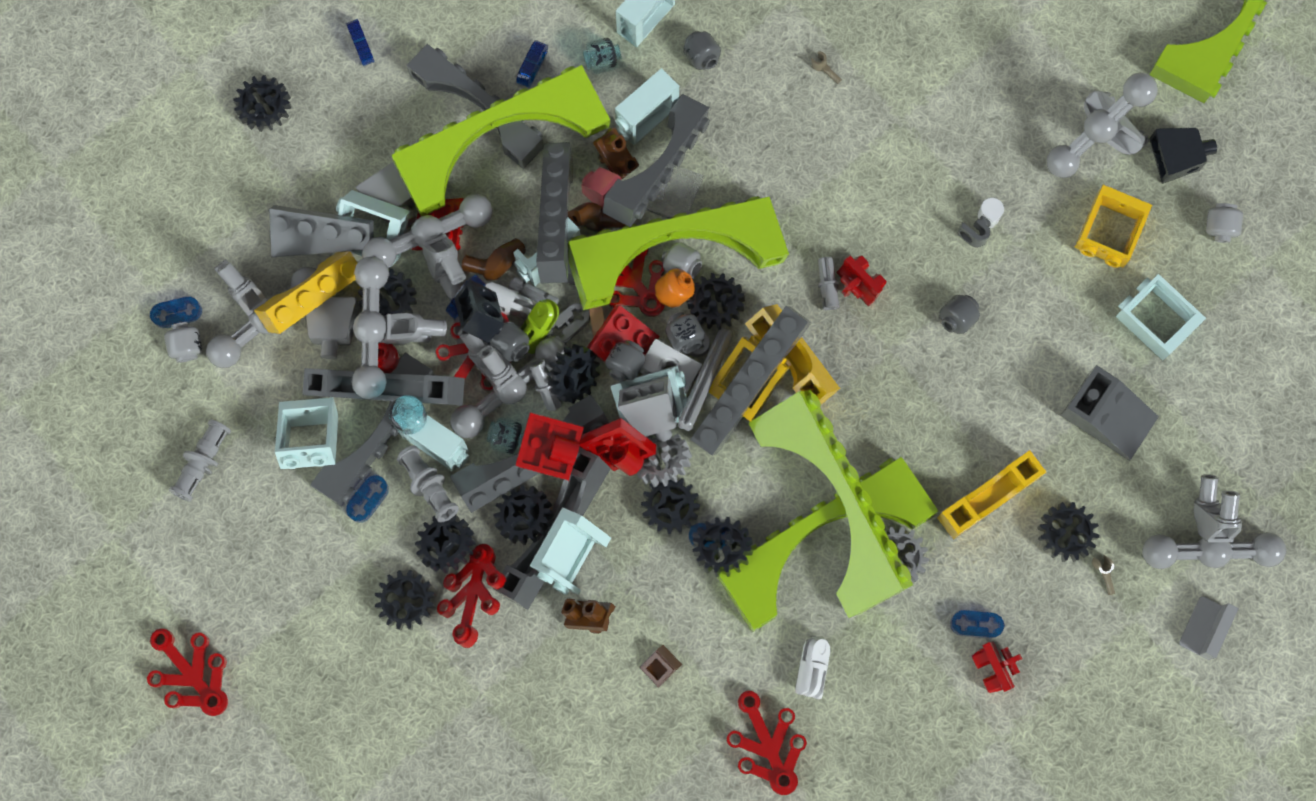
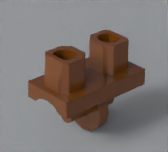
[593,127,639,179]
[561,599,616,634]

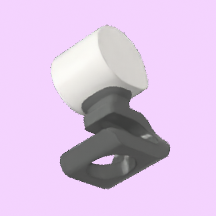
[958,198,1004,248]

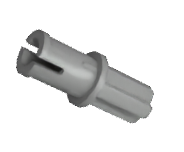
[818,257,840,311]
[528,358,562,411]

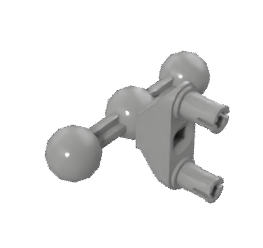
[1047,72,1158,178]
[362,194,493,302]
[352,256,447,399]
[206,259,317,368]
[450,329,566,438]
[1142,474,1287,570]

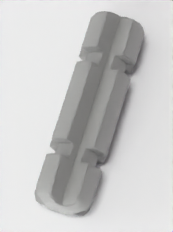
[509,277,559,305]

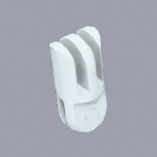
[485,282,536,320]
[795,636,830,699]

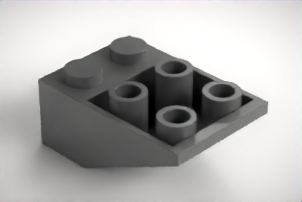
[1060,365,1159,461]

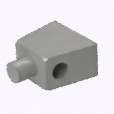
[356,162,417,226]
[306,297,360,359]
[618,377,677,442]

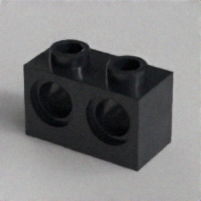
[454,279,504,343]

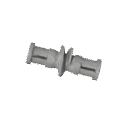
[169,419,231,502]
[397,446,459,522]

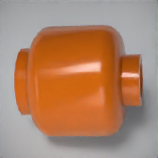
[655,268,695,308]

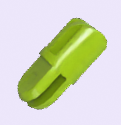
[520,299,559,354]

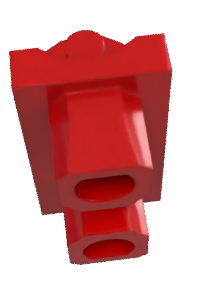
[836,255,887,307]
[972,641,1023,693]

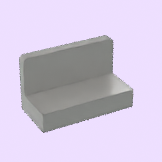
[1179,596,1239,660]

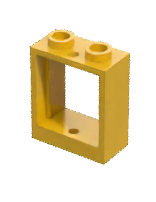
[1074,185,1152,268]
[709,335,790,422]

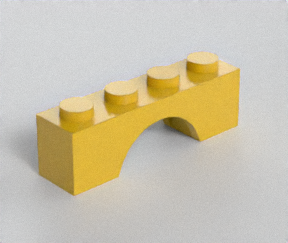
[254,251,358,334]
[745,304,840,404]
[937,450,1046,540]

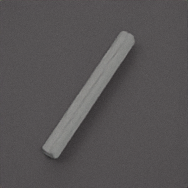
[678,328,732,431]

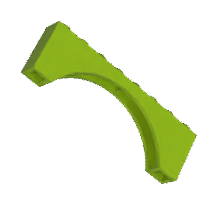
[1149,0,1267,103]
[391,65,610,216]
[568,196,789,310]
[749,390,913,618]
[717,457,939,632]

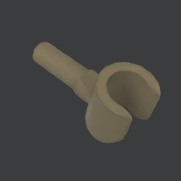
[811,51,842,84]
[1092,555,1115,595]

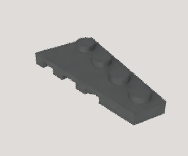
[269,205,374,258]

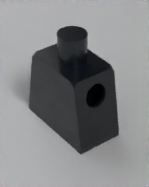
[1149,128,1217,184]

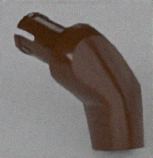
[568,202,626,232]
[461,238,526,281]

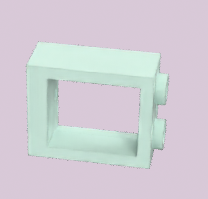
[616,0,675,48]
[615,68,679,145]
[336,190,410,267]
[1116,274,1206,361]
[275,397,338,469]
[393,403,469,472]

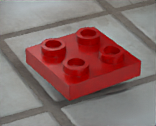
[587,305,660,362]
[515,413,584,481]
[580,418,656,476]

